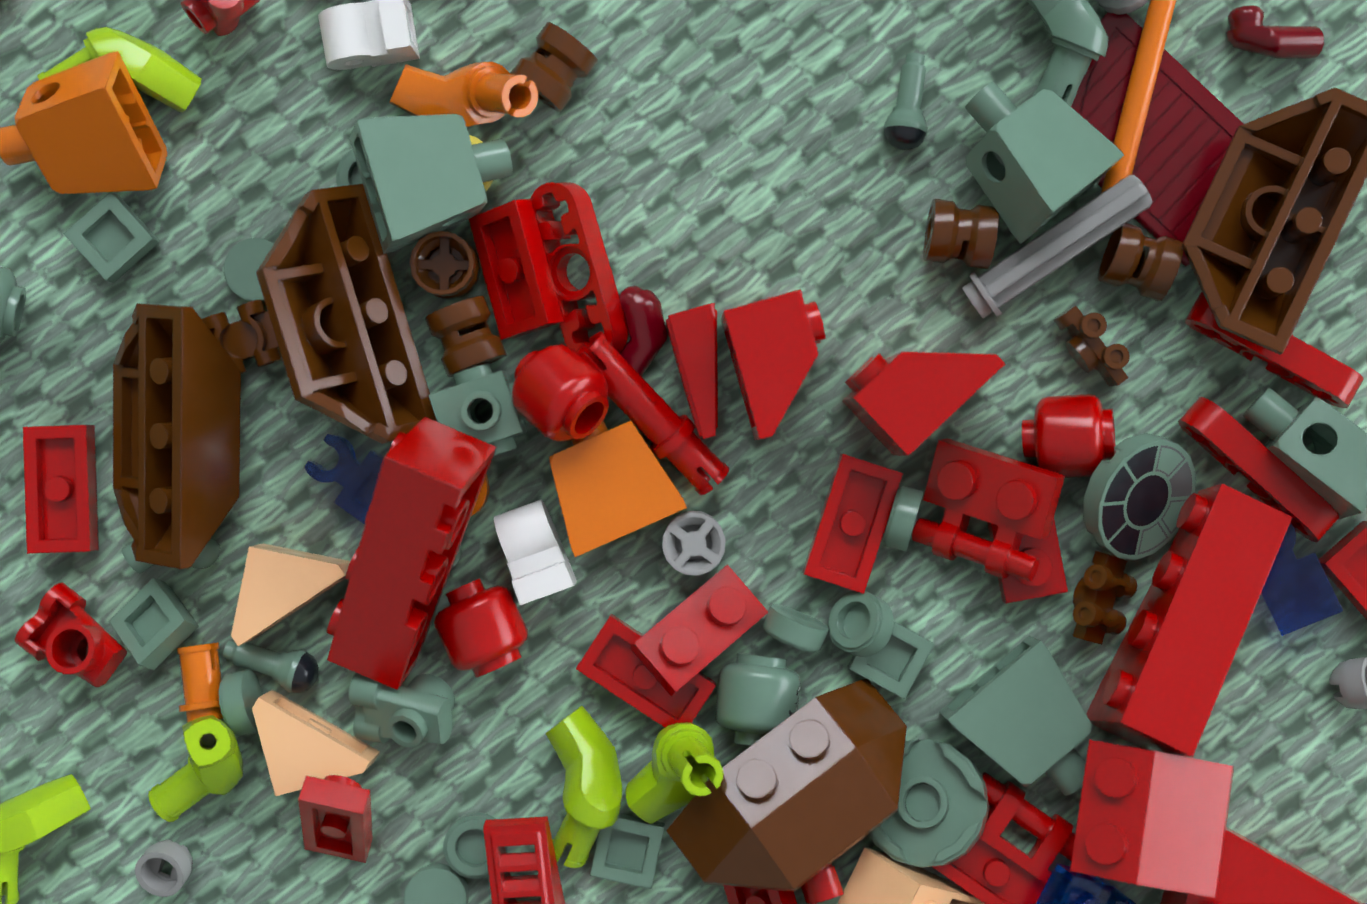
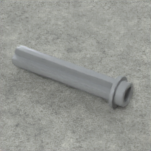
[962,175,1153,319]

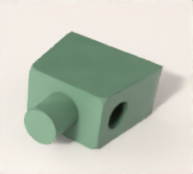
[965,81,1124,244]
[349,114,513,254]
[1243,387,1367,520]
[939,636,1094,796]

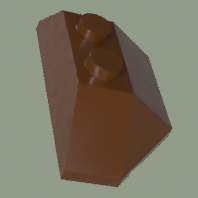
[1182,87,1367,355]
[256,183,437,444]
[113,304,241,569]
[666,678,907,892]

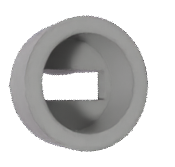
[1329,657,1367,709]
[135,839,193,897]

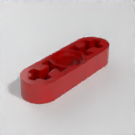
[530,182,628,360]
[1185,292,1364,408]
[1178,397,1339,543]

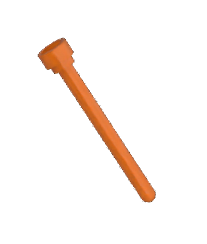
[1101,0,1176,193]

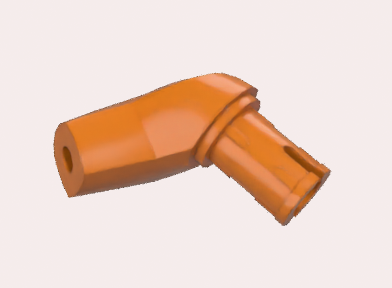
[389,62,538,127]

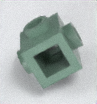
[428,363,528,457]

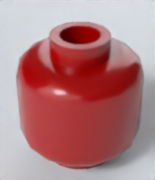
[512,344,609,442]
[1022,394,1116,478]
[434,578,528,678]

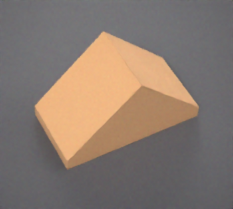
[231,543,350,646]
[252,689,380,797]

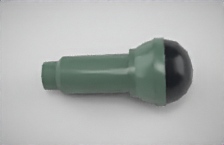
[884,53,928,150]
[223,640,319,693]

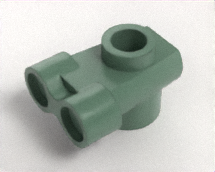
[349,673,455,748]

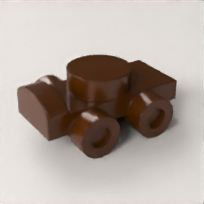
[202,299,282,374]
[1053,306,1130,387]
[1073,551,1137,645]

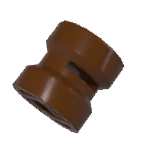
[510,22,598,113]
[923,199,999,269]
[1098,223,1183,302]
[410,231,481,300]
[425,295,507,378]

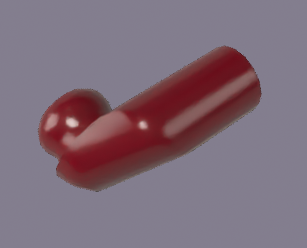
[1226,5,1324,59]
[619,286,667,377]

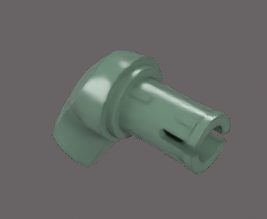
[1027,0,1108,107]

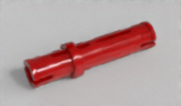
[576,331,729,495]

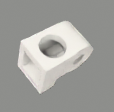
[318,0,420,70]
[494,499,577,605]

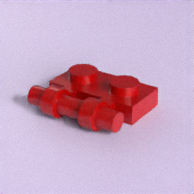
[912,438,1065,582]
[933,772,1075,904]

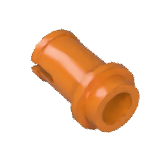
[177,642,223,723]

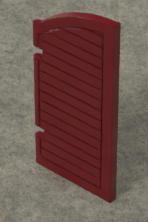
[1071,12,1244,267]

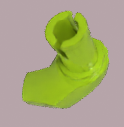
[37,27,202,113]
[545,706,622,868]
[148,715,243,822]
[625,722,723,824]
[0,774,91,904]

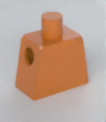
[0,51,168,194]
[549,420,687,557]

